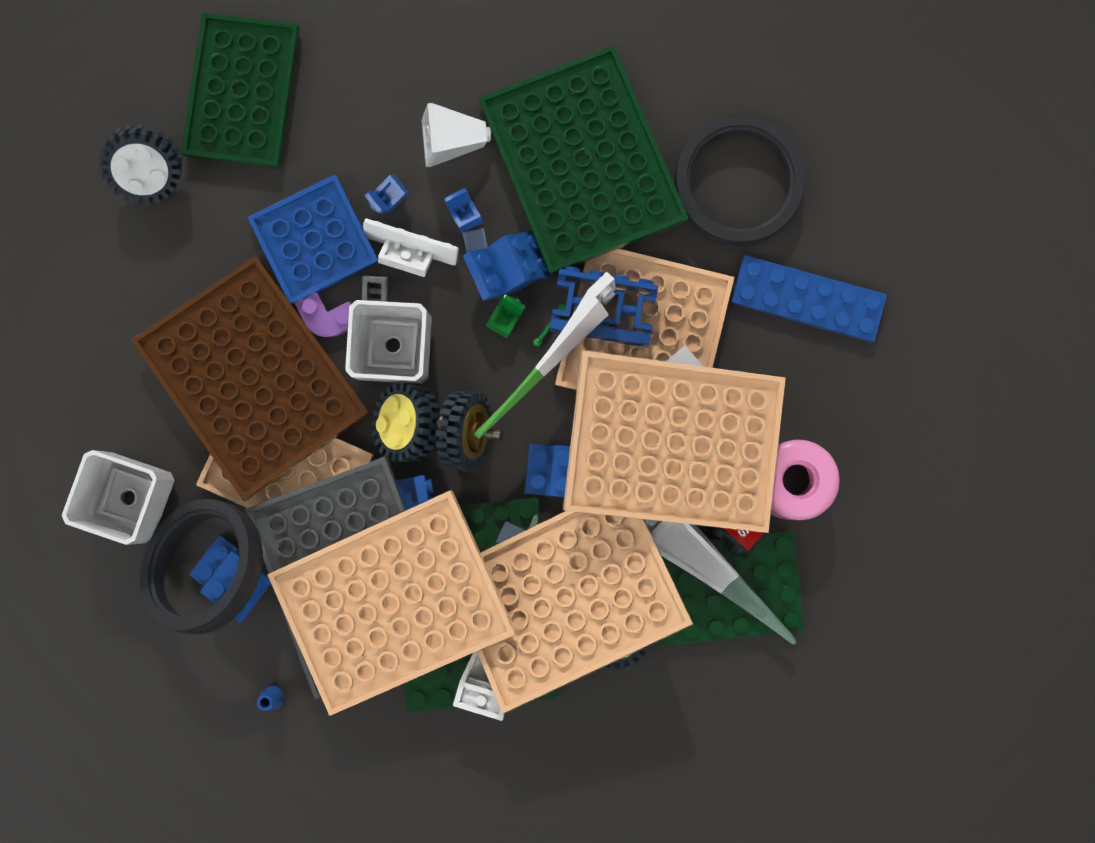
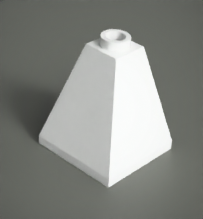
[422,103,491,167]

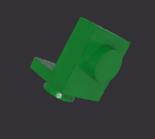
[486,294,525,339]

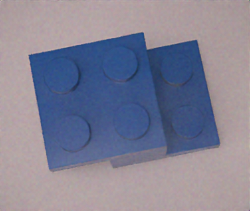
[463,231,555,301]
[525,444,570,497]
[189,535,271,623]

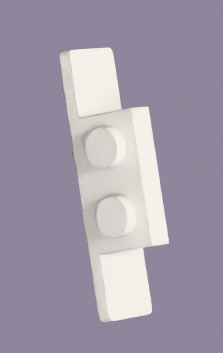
[363,219,459,277]

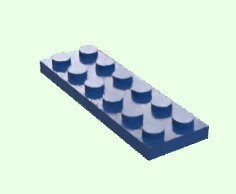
[730,255,887,343]

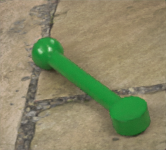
[533,304,566,347]

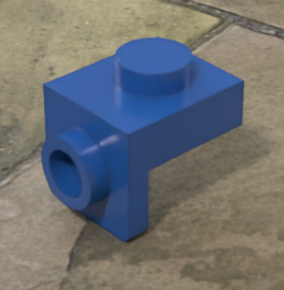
[365,174,409,214]
[444,188,483,233]

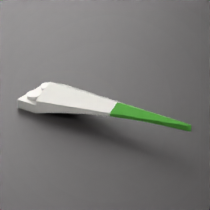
[474,272,616,439]

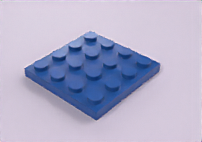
[247,174,378,305]

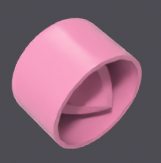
[770,440,840,520]

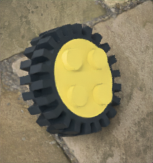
[372,383,441,462]

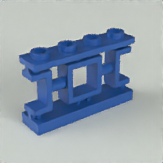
[550,267,659,348]

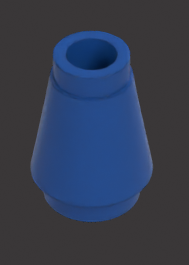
[257,686,284,711]

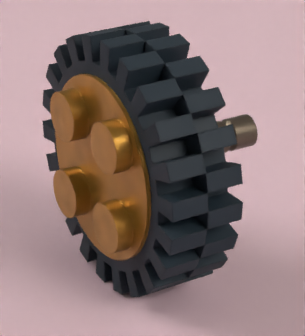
[436,390,504,471]

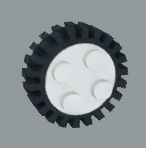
[99,124,183,205]

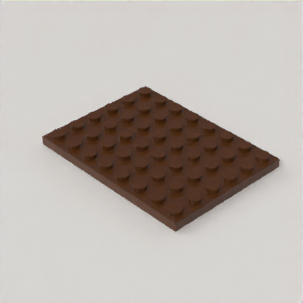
[131,256,370,501]

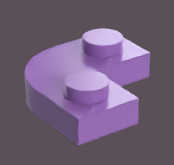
[295,292,351,338]

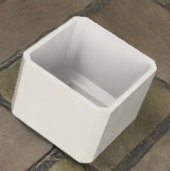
[346,300,432,384]
[62,450,175,545]

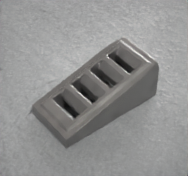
[362,275,389,302]

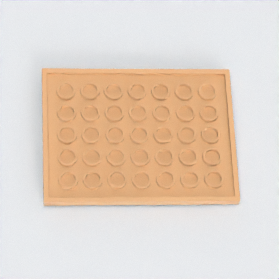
[563,351,786,533]
[267,490,516,716]
[477,511,694,713]

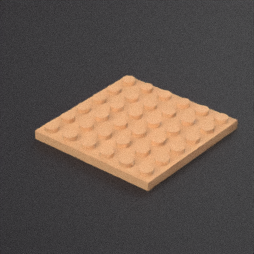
[555,249,734,391]

